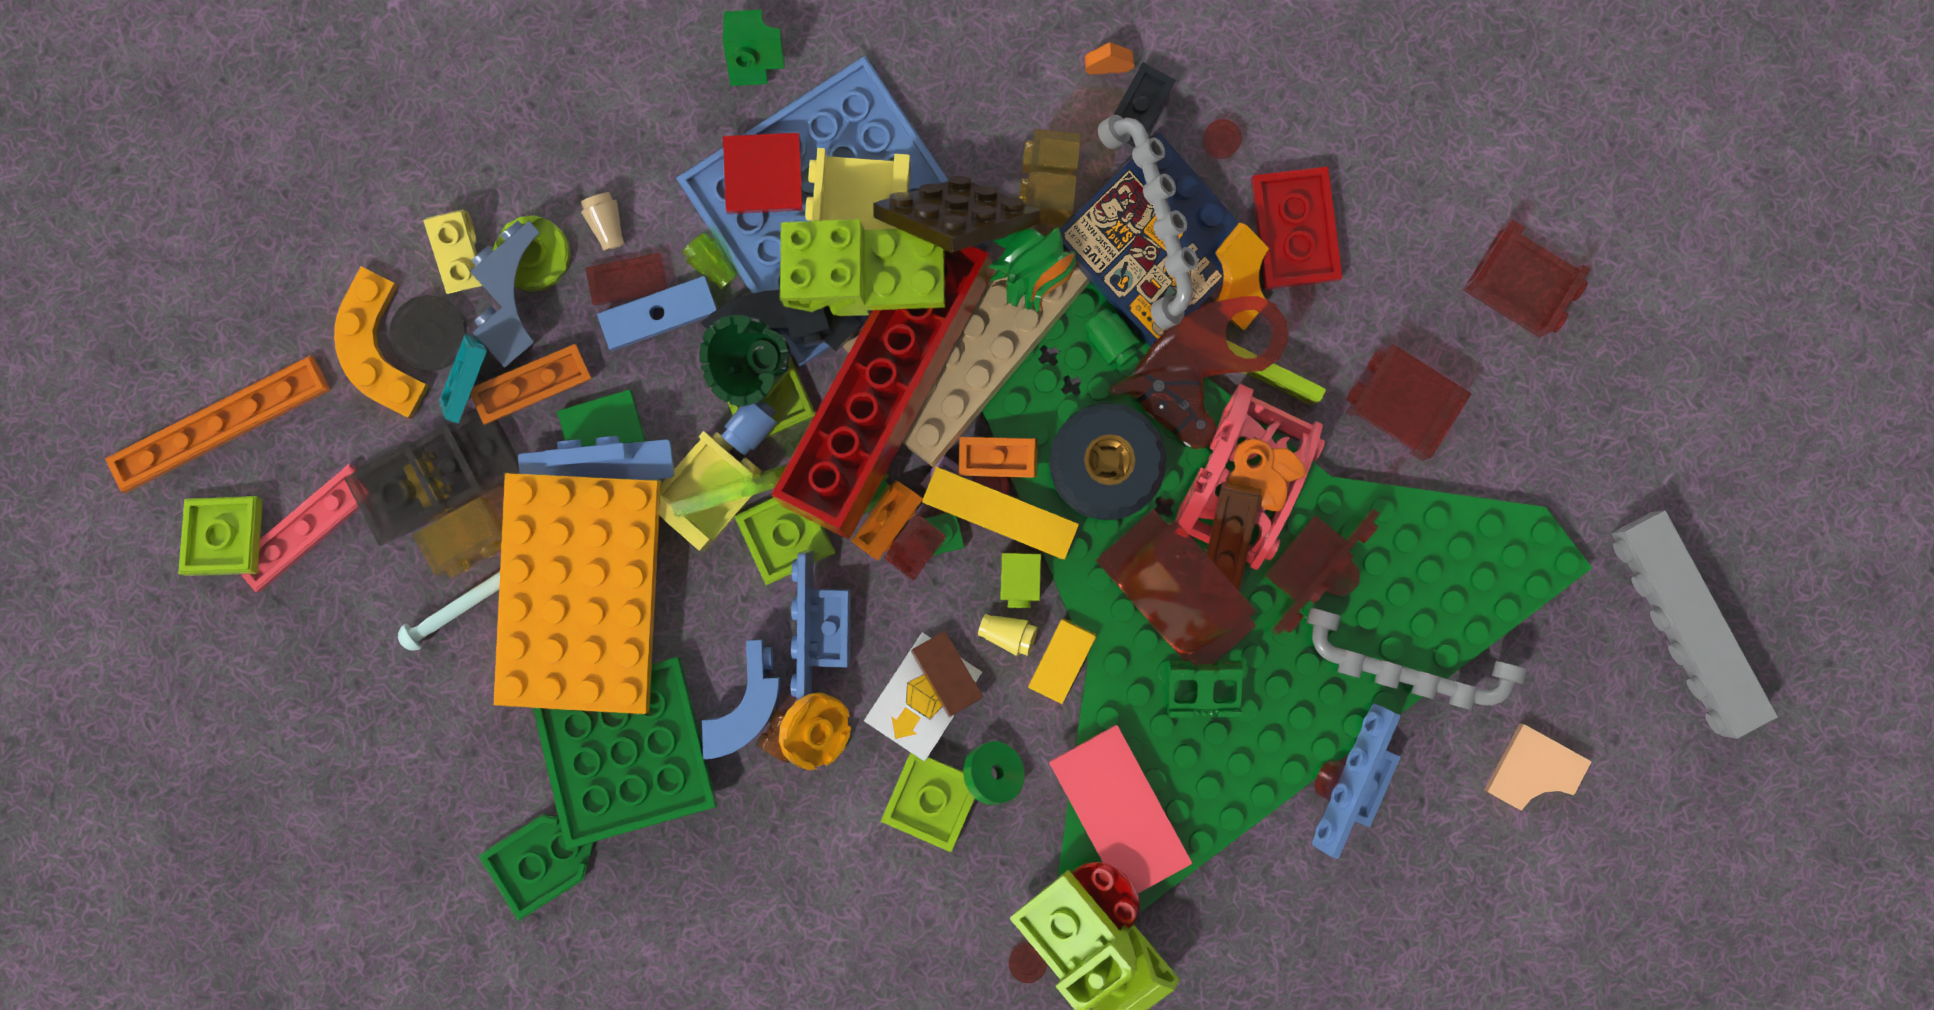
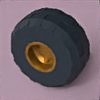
[1049,403,1167,520]

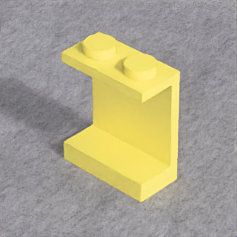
[805,148,911,230]

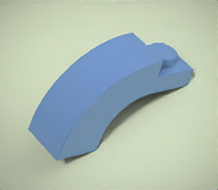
[702,639,782,760]

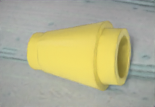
[978,614,1038,657]

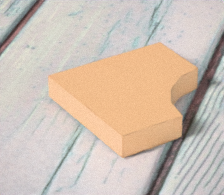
[1484,723,1592,811]

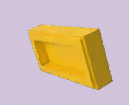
[1028,618,1096,704]

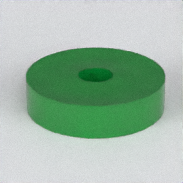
[963,741,1025,805]

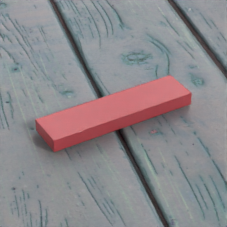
[241,464,377,592]

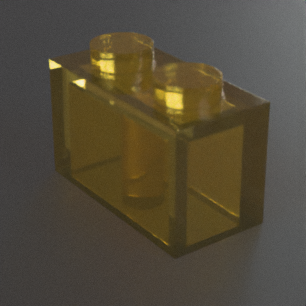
[413,497,503,578]

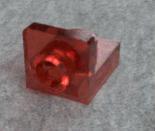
[884,515,946,581]

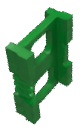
[1167,661,1244,718]

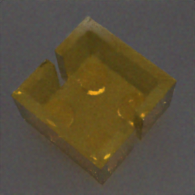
[1019,129,1081,226]

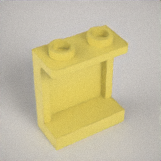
[659,431,765,552]

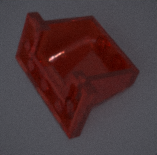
[1095,509,1256,666]

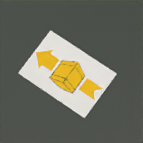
[864,632,982,761]

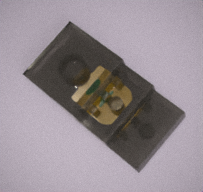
[344,409,520,546]

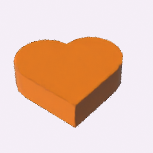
[1084,42,1135,75]

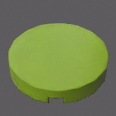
[493,215,571,292]

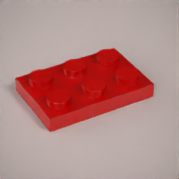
[1250,167,1343,290]

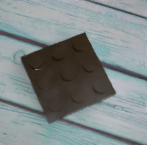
[873,176,1040,253]

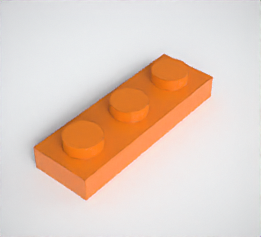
[470,344,591,425]

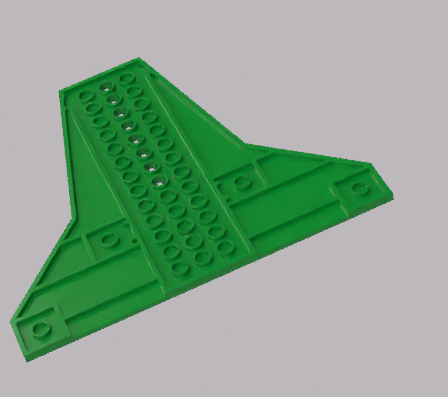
[982,283,1592,913]

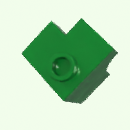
[722,9,785,86]

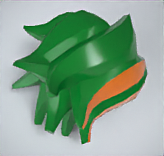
[988,227,1076,313]

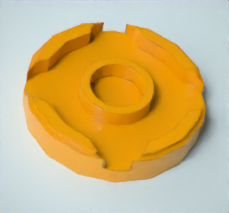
[779,692,851,770]

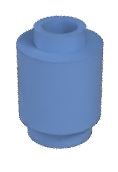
[721,401,777,455]

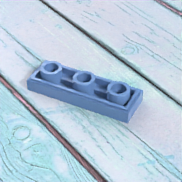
[597,276,717,351]

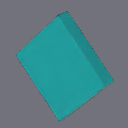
[439,333,487,423]

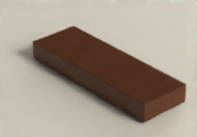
[1199,482,1261,599]

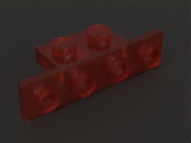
[1264,509,1380,635]

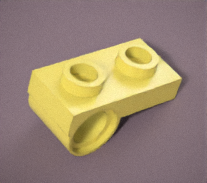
[423,209,482,294]

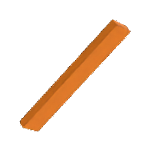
[105,356,331,493]

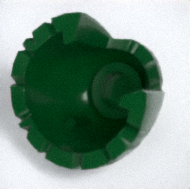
[699,315,791,406]

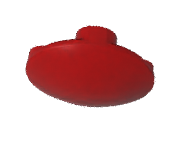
[1072,862,1140,929]

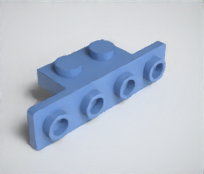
[518,436,675,480]
[791,550,851,701]
[1312,703,1401,859]

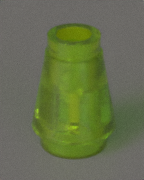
[682,232,738,289]

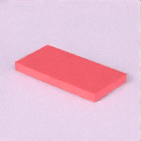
[1048,725,1192,893]

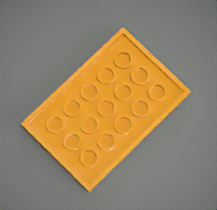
[493,473,661,714]

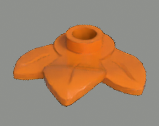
[1227,438,1306,512]

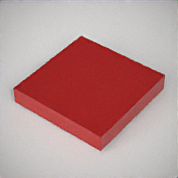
[723,133,803,214]

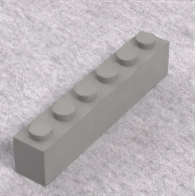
[1611,510,1778,739]

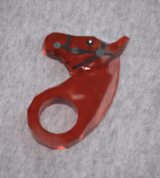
[1109,296,1288,449]

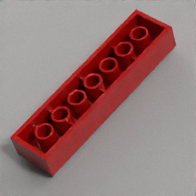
[771,246,994,540]

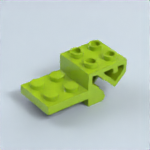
[780,219,945,316]
[1010,870,1180,1010]

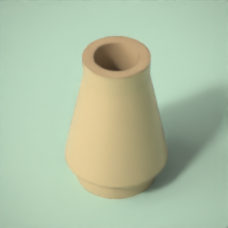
[581,192,625,251]

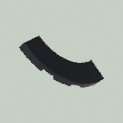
[701,290,863,352]

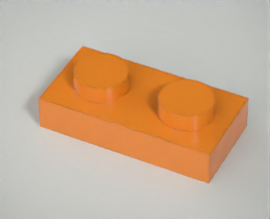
[959,437,1038,478]
[851,480,923,561]

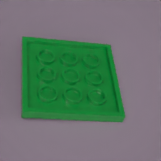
[533,657,718,849]

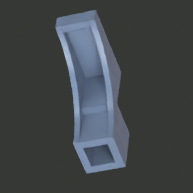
[470,221,540,367]

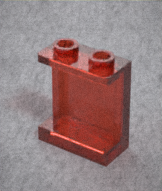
[1463,219,1590,338]
[1345,344,1472,461]

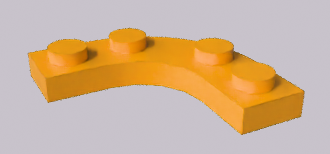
[334,266,430,419]

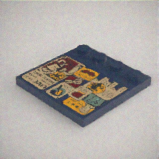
[1059,132,1239,350]

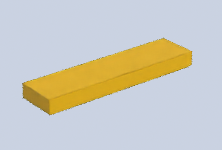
[922,467,1079,560]

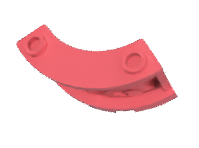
[1172,383,1325,570]

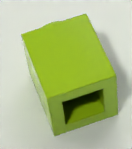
[1000,553,1041,608]

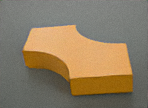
[1215,222,1269,331]

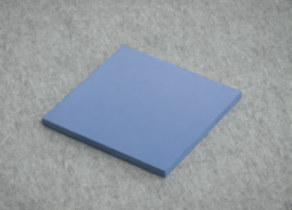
[676,56,989,367]

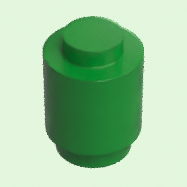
[1084,308,1140,367]

